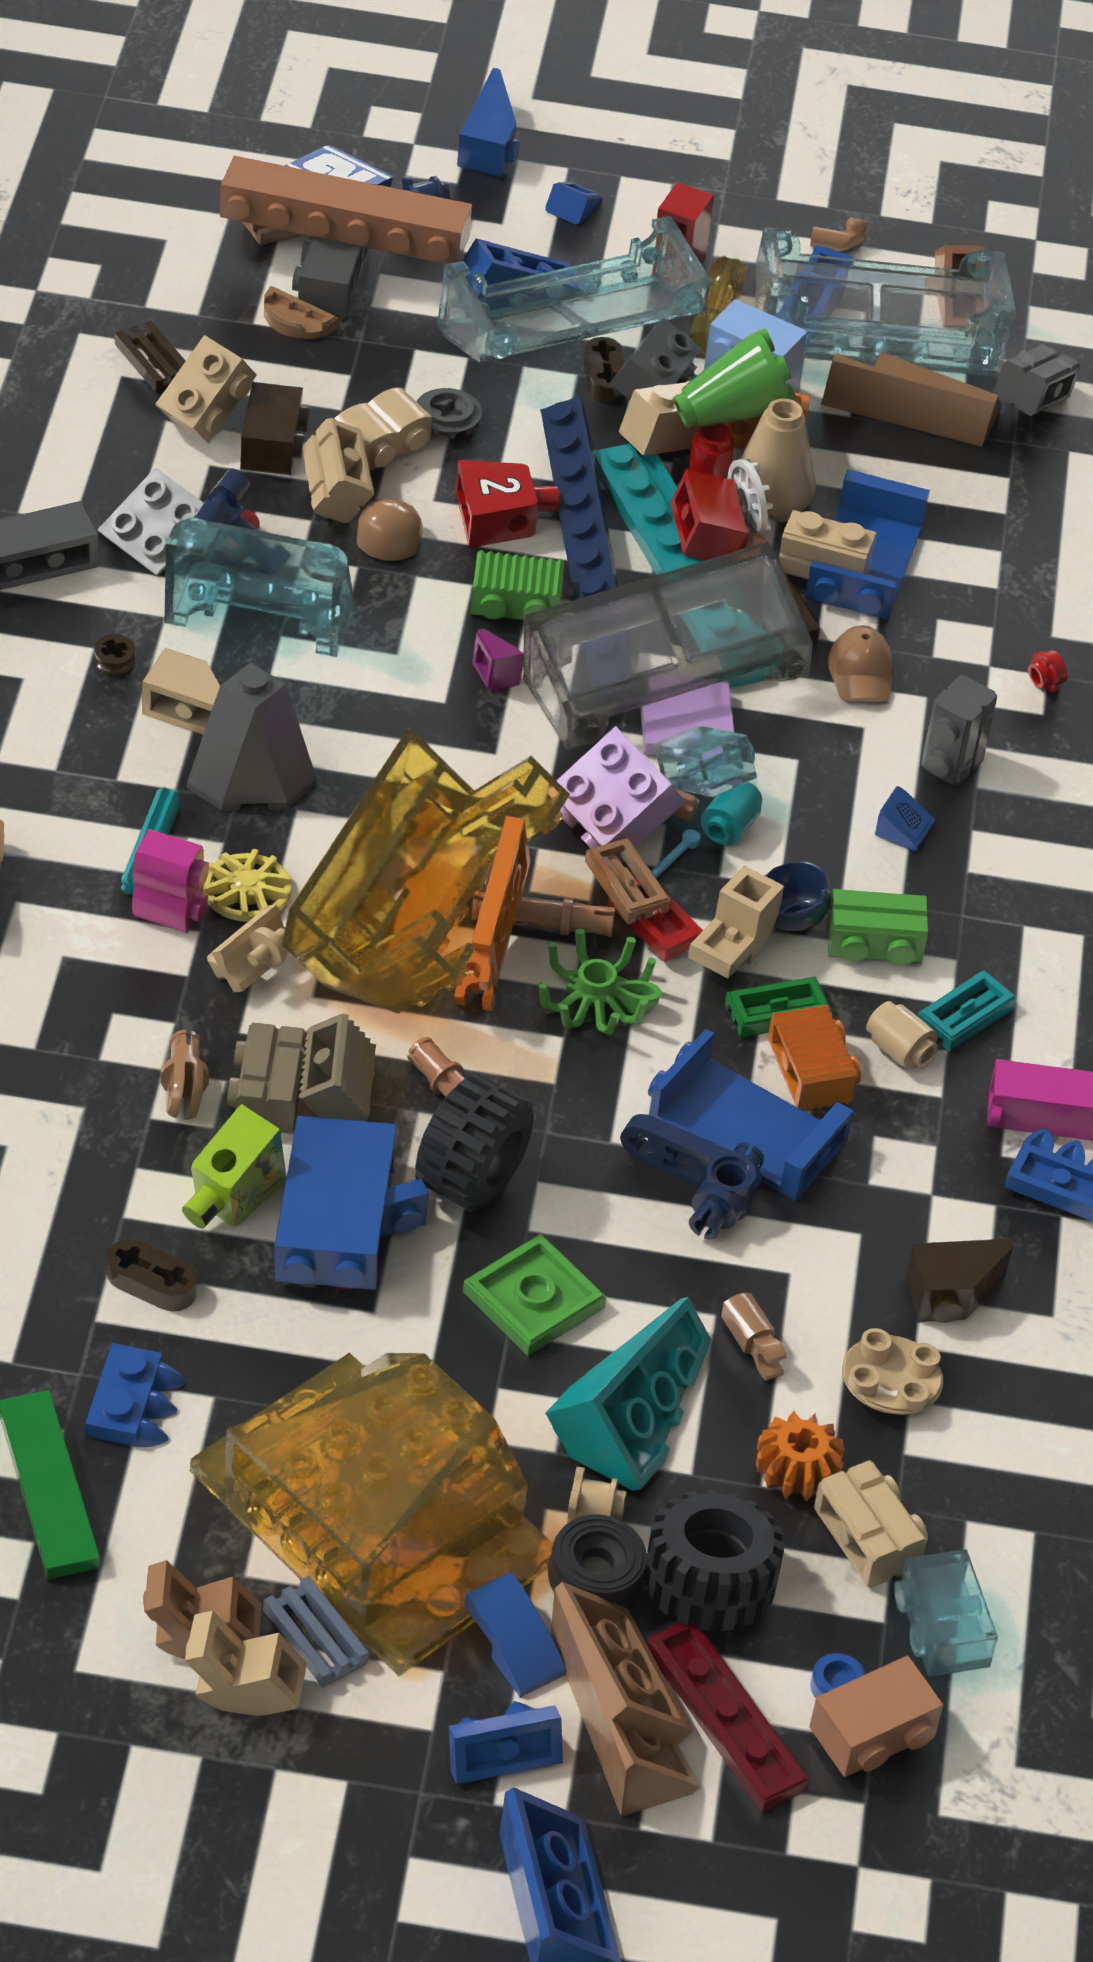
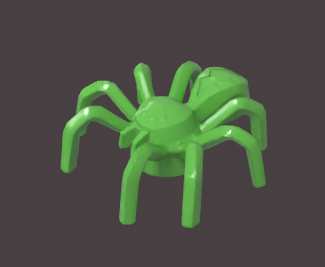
[539,928,662,1035]

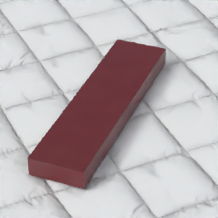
[646,1620,810,1813]

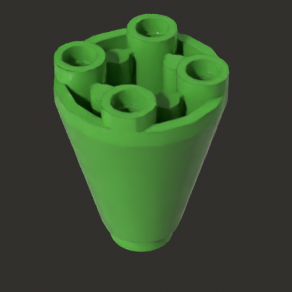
[673,328,798,428]

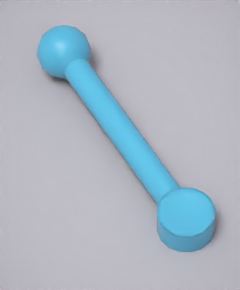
[651,829,700,878]

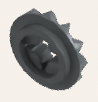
[416,388,482,440]

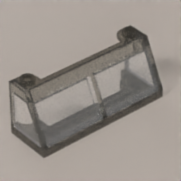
[523,542,812,750]

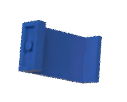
[805,469,930,620]
[648,1029,853,1201]
[274,1116,396,1290]

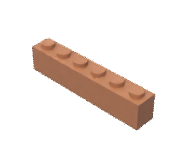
[220,155,472,266]

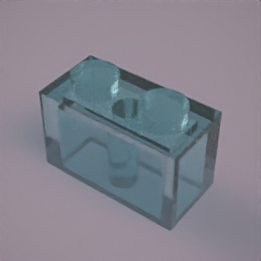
[653,725,757,797]
[895,1549,998,1677]

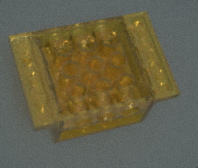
[190,1352,553,1676]

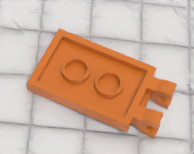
[450,816,530,1011]

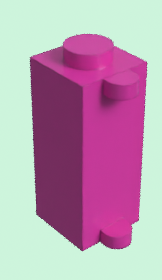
[987,1059,1093,1141]

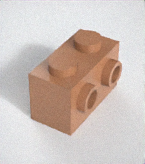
[809,1655,943,1777]

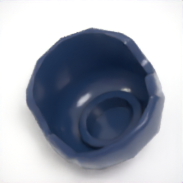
[765,862,831,931]

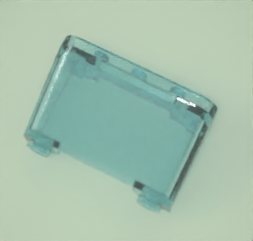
[164,518,353,657]

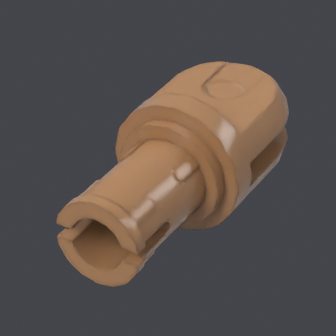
[160,1030,209,1120]

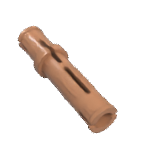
[472,890,615,937]

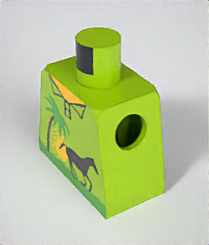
[182,1104,287,1229]

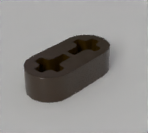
[584,337,625,404]
[107,1240,197,1311]

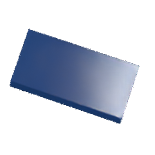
[499,1787,621,1962]

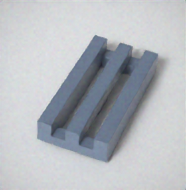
[263,1576,369,1688]

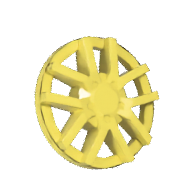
[203,849,291,922]

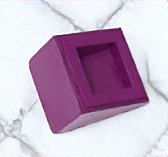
[472,629,525,692]

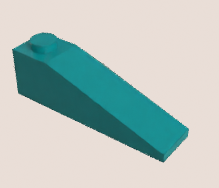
[545,1297,711,1491]

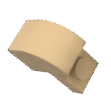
[688,865,784,978]
[185,1610,307,1716]

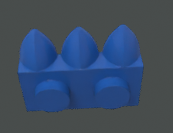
[1004,1128,1093,1221]
[85,1343,186,1447]

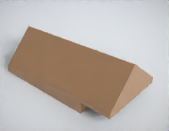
[821,351,1002,447]
[551,1582,700,1817]

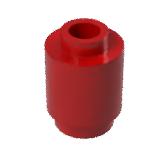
[688,424,735,479]

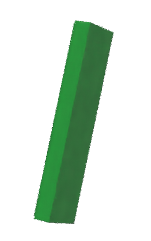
[0,1390,100,1580]

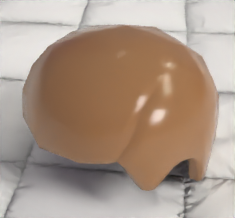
[356,499,423,561]

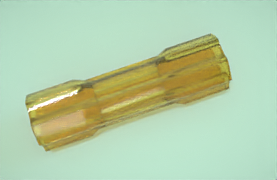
[689,256,747,357]

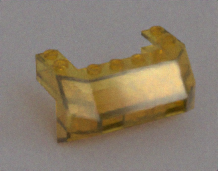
[282,727,570,1014]

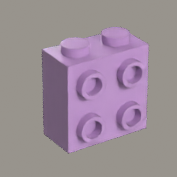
[548,726,686,862]

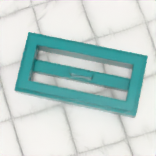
[917,970,1017,1051]

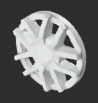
[728,458,773,536]

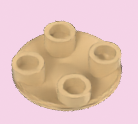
[842,1328,943,1415]

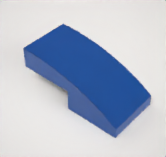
[464,1572,566,1697]

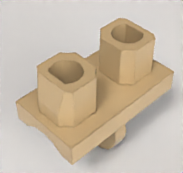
[207,905,298,992]

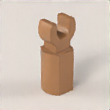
[721,1293,787,1381]

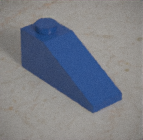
[457,68,520,177]
[451,238,586,310]

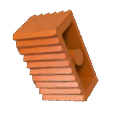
[768,1005,861,1111]

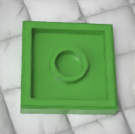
[463,1234,606,1356]

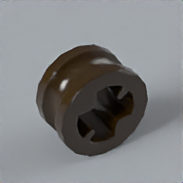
[94,634,135,676]

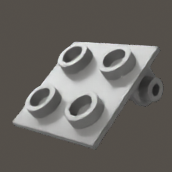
[97,467,212,577]

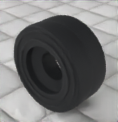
[548,1514,647,1608]

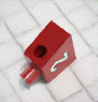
[456,460,559,548]

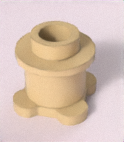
[567,1467,627,1523]

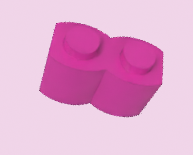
[132,829,209,933]

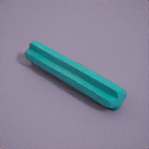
[121,787,181,895]

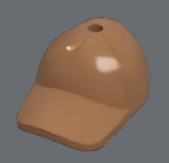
[828,625,894,702]

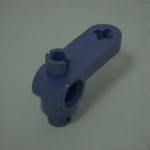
[620,1114,765,1240]

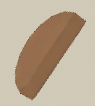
[264,286,339,339]

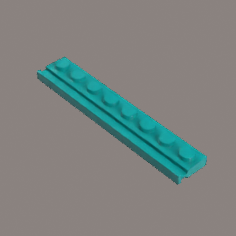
[594,443,784,688]

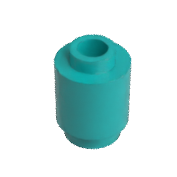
[701,780,763,846]

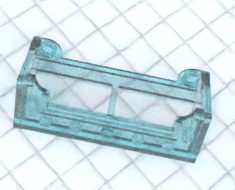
[437,216,712,363]
[755,227,1016,377]

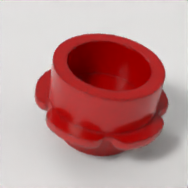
[1028,650,1068,693]

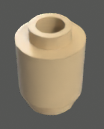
[866,1001,938,1070]

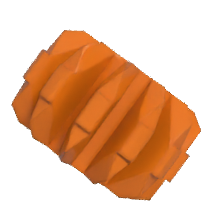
[756,1410,844,1502]

